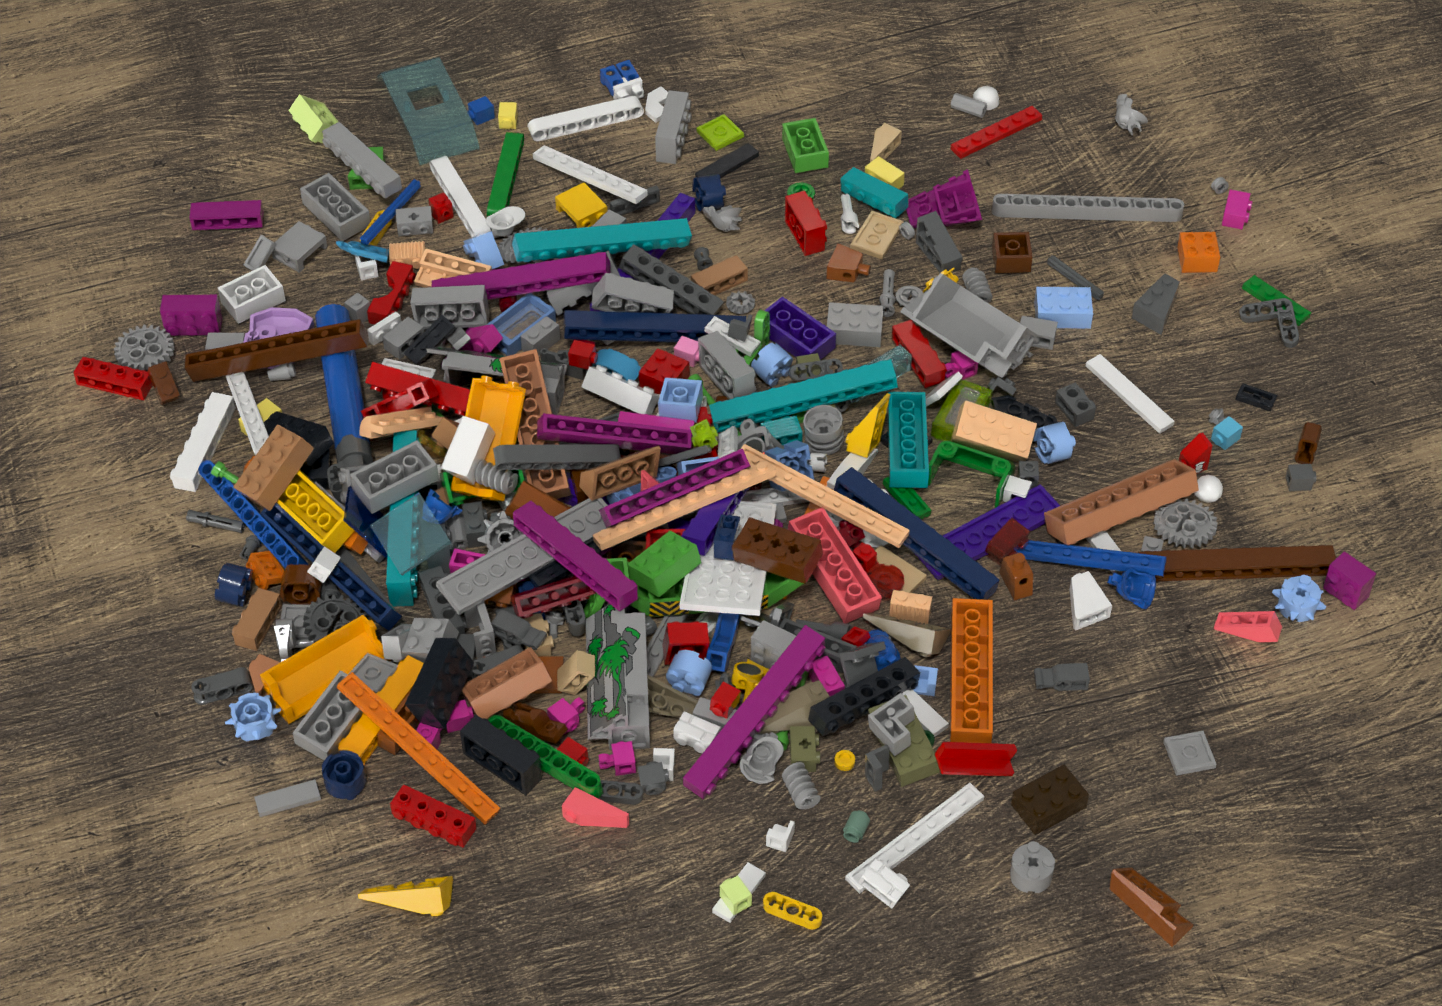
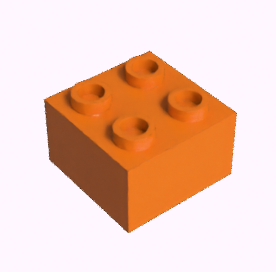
[1177,232,1220,273]

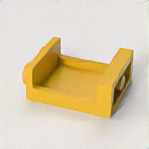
[555,182,608,228]

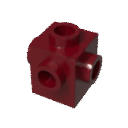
[836,520,865,548]

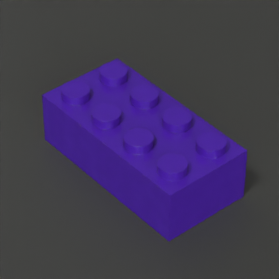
[764,296,836,360]

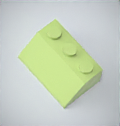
[289,94,339,143]

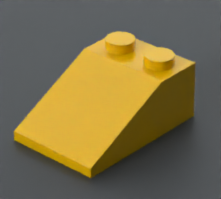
[845,393,891,458]

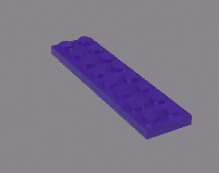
[915,484,1060,580]

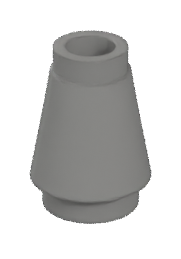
[267,362,296,381]

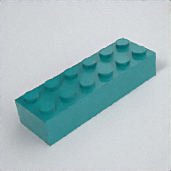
[887,392,929,488]

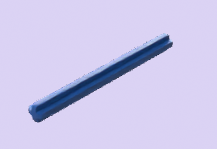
[360,179,421,245]

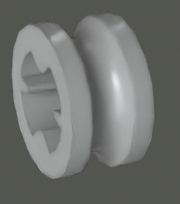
[1211,177,1229,194]

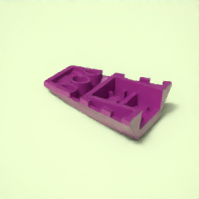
[906,169,982,228]

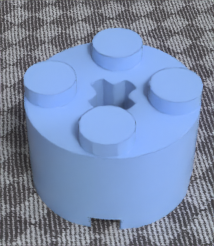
[751,343,793,387]
[1033,422,1076,464]
[666,650,712,696]

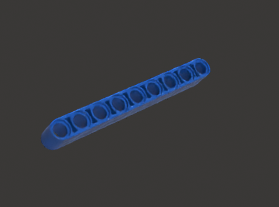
[198,460,308,568]

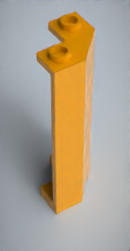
[451,376,526,501]
[260,615,391,724]

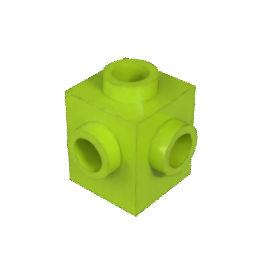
[690,419,719,449]

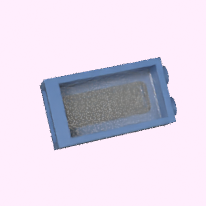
[487,293,556,356]

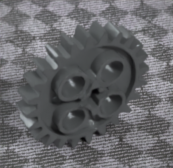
[303,594,367,643]

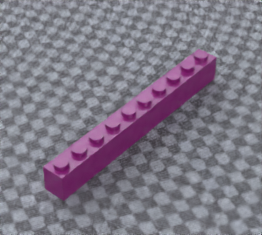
[431,252,611,300]
[683,625,826,799]

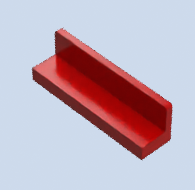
[935,742,1017,776]

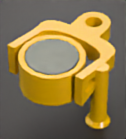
[731,659,770,703]

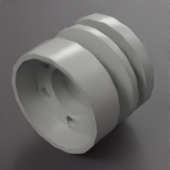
[803,405,844,455]

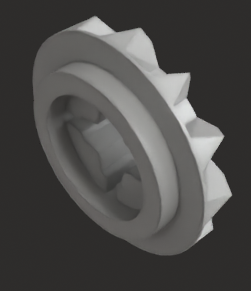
[896,286,923,307]
[726,290,755,314]

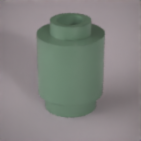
[843,810,870,843]

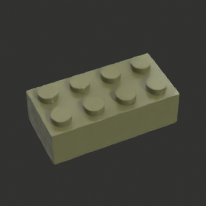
[868,695,939,787]

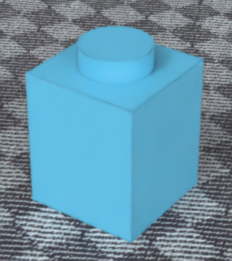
[1211,416,1243,450]

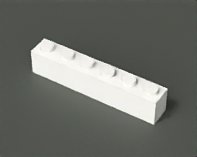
[170,392,236,492]

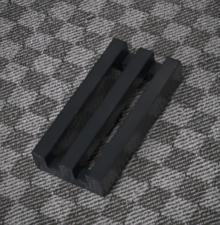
[1235,383,1278,412]

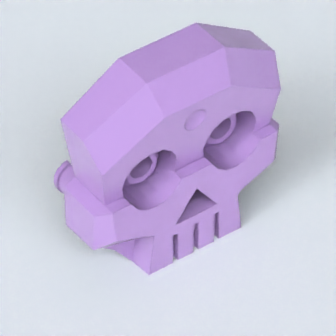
[243,307,314,369]

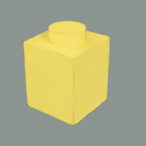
[498,102,518,129]

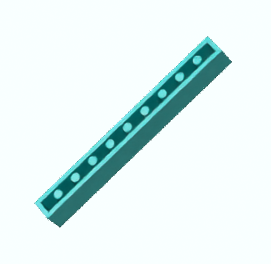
[512,218,692,262]
[709,359,898,432]

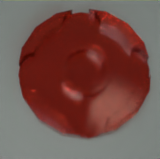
[867,564,904,599]

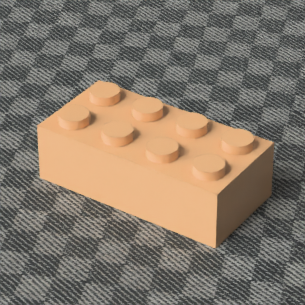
[951,400,1037,463]

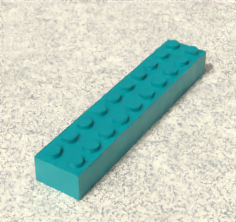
[386,430,422,607]

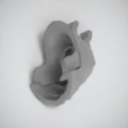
[1115,94,1148,135]
[702,205,742,232]
[740,732,783,784]

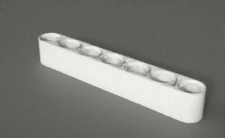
[527,96,644,141]
[429,156,491,237]

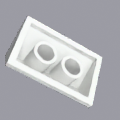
[440,416,495,485]

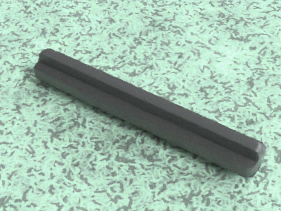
[1047,255,1104,300]

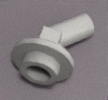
[1209,408,1236,425]
[545,611,565,639]

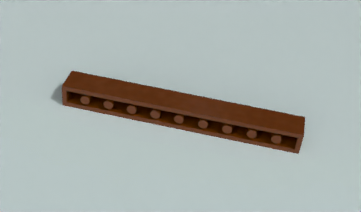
[184,319,368,382]
[1138,545,1336,582]

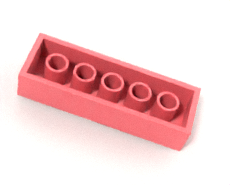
[788,507,882,623]

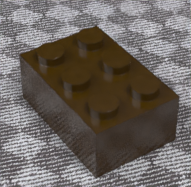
[1011,764,1089,835]

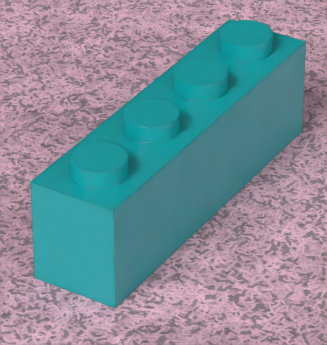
[840,167,909,218]

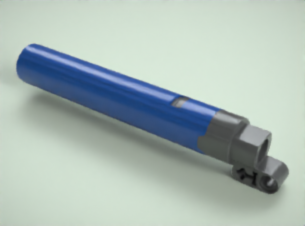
[315,304,373,503]

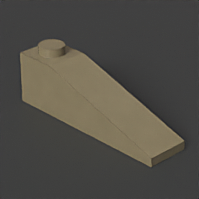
[863,613,951,657]
[647,675,698,718]
[755,680,830,734]

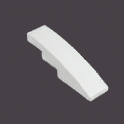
[827,449,878,490]

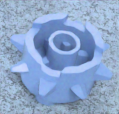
[1272,575,1326,622]
[225,693,281,741]

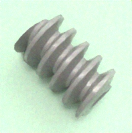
[962,268,993,303]
[475,460,518,495]
[782,762,821,810]

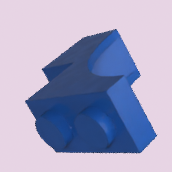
[706,613,740,672]

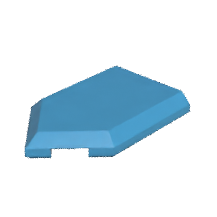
[336,241,389,263]

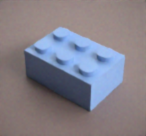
[1034,287,1093,329]

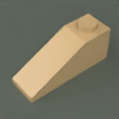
[870,123,902,162]

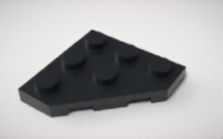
[991,395,1058,440]

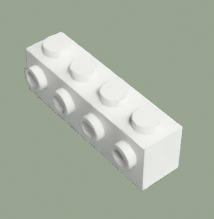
[582,365,659,415]

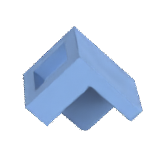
[913,665,938,696]

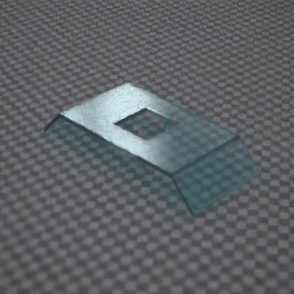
[377,57,479,165]

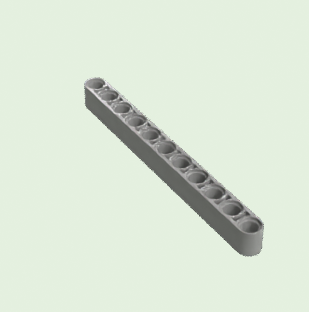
[992,194,1184,222]

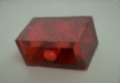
[985,518,1030,564]

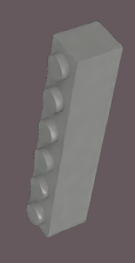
[322,122,402,198]

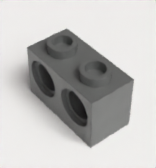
[1055,382,1096,427]

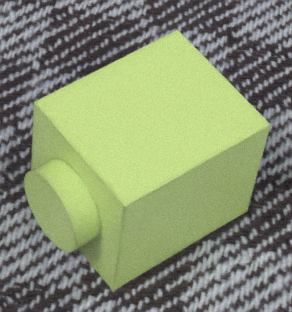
[720,875,752,915]

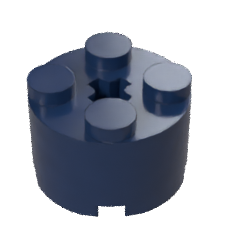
[692,174,726,211]
[215,563,253,607]
[322,750,366,800]

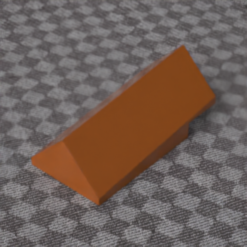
[505,480,571,519]
[1110,867,1194,947]

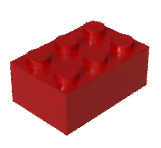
[785,191,827,256]

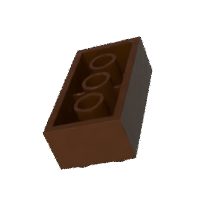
[732,517,823,584]

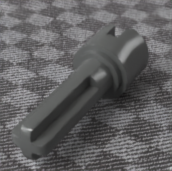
[796,619,851,640]

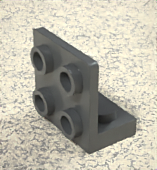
[740,601,795,627]
[839,641,886,687]

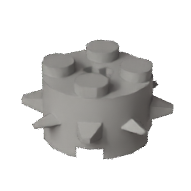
[477,511,523,554]

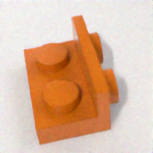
[246,551,284,590]

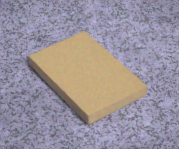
[850,211,904,260]
[861,545,927,596]

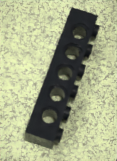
[808,657,921,736]

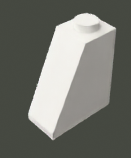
[1069,571,1112,630]

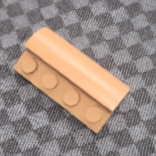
[414,249,492,288]
[360,406,442,439]

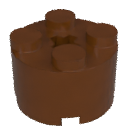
[280,564,322,605]

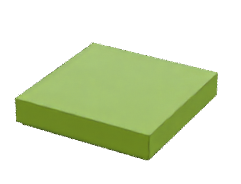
[697,114,744,151]

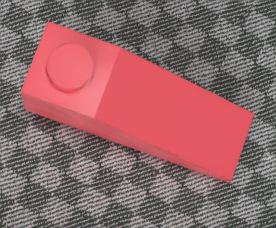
[1214,611,1282,642]
[562,787,629,828]

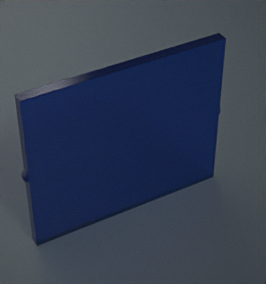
[343,485,389,558]

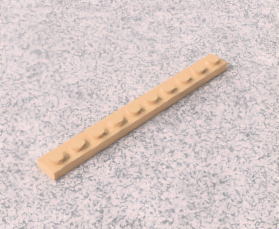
[741,444,910,548]
[592,460,776,551]

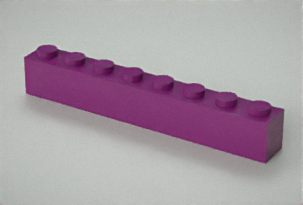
[537,413,691,454]
[599,448,750,528]
[513,501,638,611]

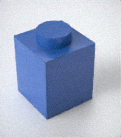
[467,96,495,125]

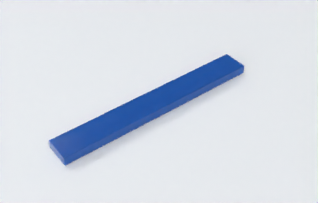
[1011,539,1167,576]

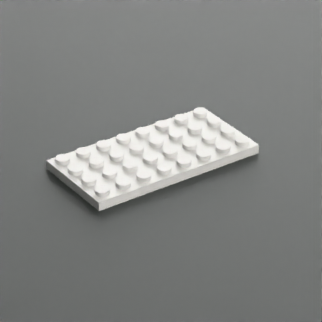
[680,501,777,616]

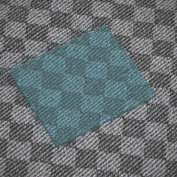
[370,493,452,575]

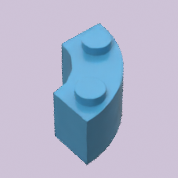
[591,348,641,381]

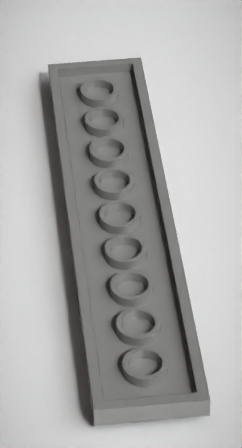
[436,498,615,615]

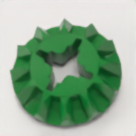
[787,182,815,200]

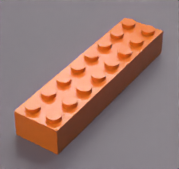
[950,598,993,743]

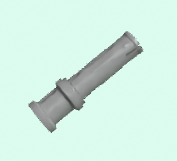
[879,269,895,317]

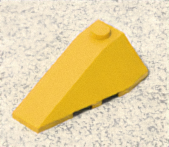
[358,876,453,916]

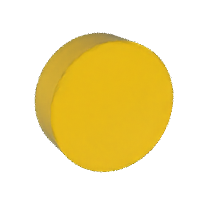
[834,750,855,771]

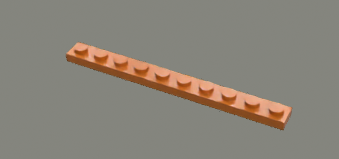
[337,672,500,825]

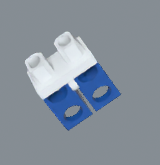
[600,60,644,100]

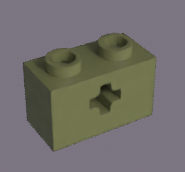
[789,726,820,772]

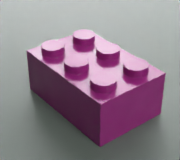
[160,294,223,336]

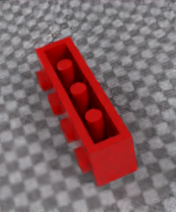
[892,320,947,388]
[73,357,153,401]
[390,784,477,848]

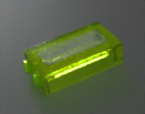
[931,379,993,442]

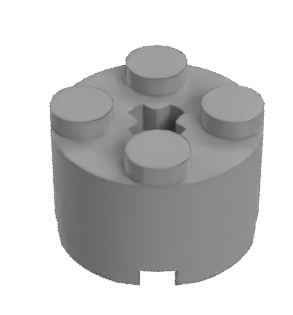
[1010,841,1055,893]

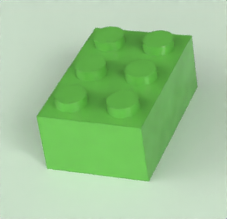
[782,118,829,173]
[627,531,702,597]

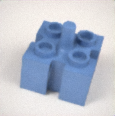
[764,440,814,492]

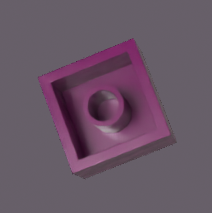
[1323,551,1377,610]

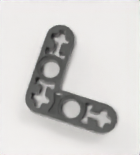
[1239,298,1299,348]
[789,359,849,412]

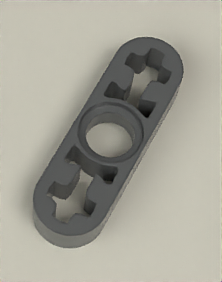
[590,780,643,805]

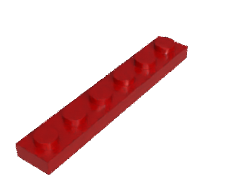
[950,106,1042,159]

